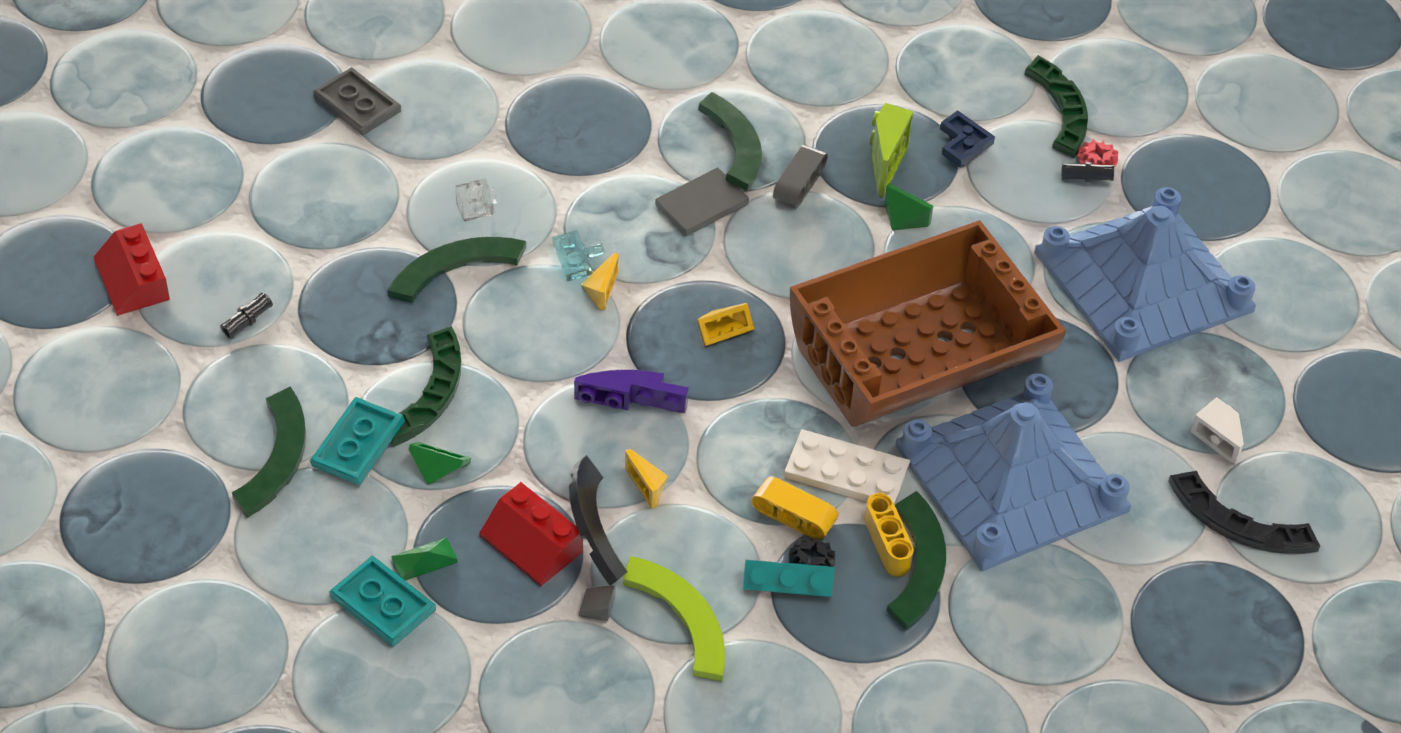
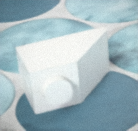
[1191,397,1244,465]

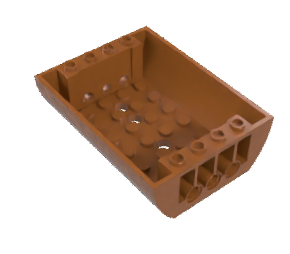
[790,220,1066,427]

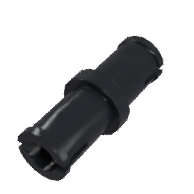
[1061,162,1114,182]
[220,292,273,339]

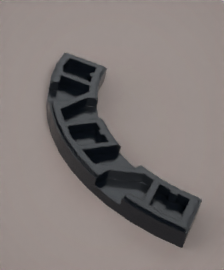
[569,455,628,586]
[1168,470,1320,554]

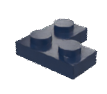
[940,110,995,168]

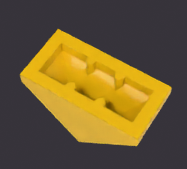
[581,253,619,311]
[697,303,755,346]
[625,449,668,509]

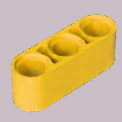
[751,477,839,540]
[864,493,914,577]

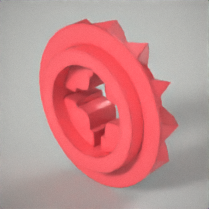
[1078,139,1118,168]

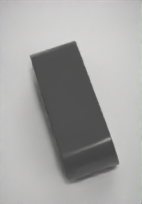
[773,145,828,207]

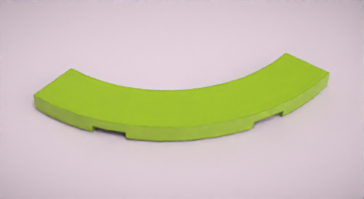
[623,556,725,681]

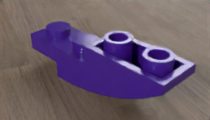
[574,370,689,413]

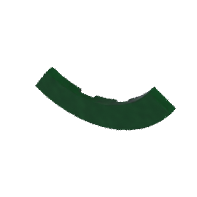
[1024,55,1088,158]
[698,92,762,191]
[387,237,526,303]
[391,326,462,447]
[232,386,306,518]
[886,491,946,631]

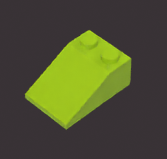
[869,103,914,198]

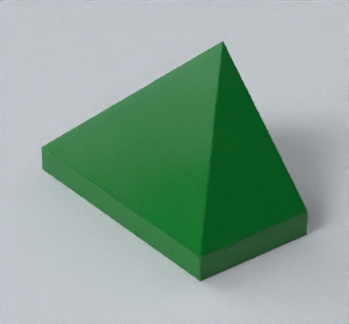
[884,183,933,230]
[408,442,472,485]
[391,537,458,581]

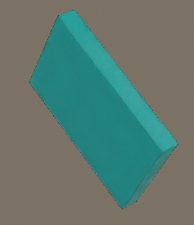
[310,397,405,486]
[329,555,436,647]

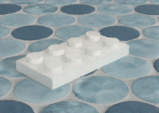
[784,429,910,506]

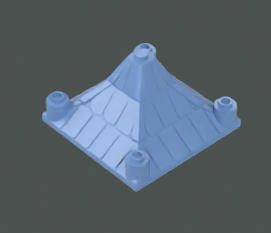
[1034,187,1256,362]
[895,373,1131,571]

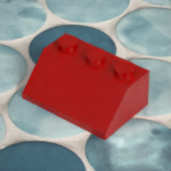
[93,223,170,316]
[479,482,583,586]

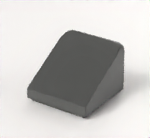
[579,585,616,621]

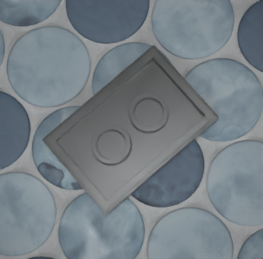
[313,67,401,136]
[655,167,749,236]

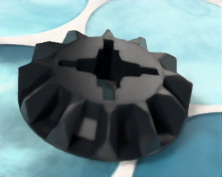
[788,536,835,567]

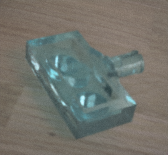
[552,230,605,282]

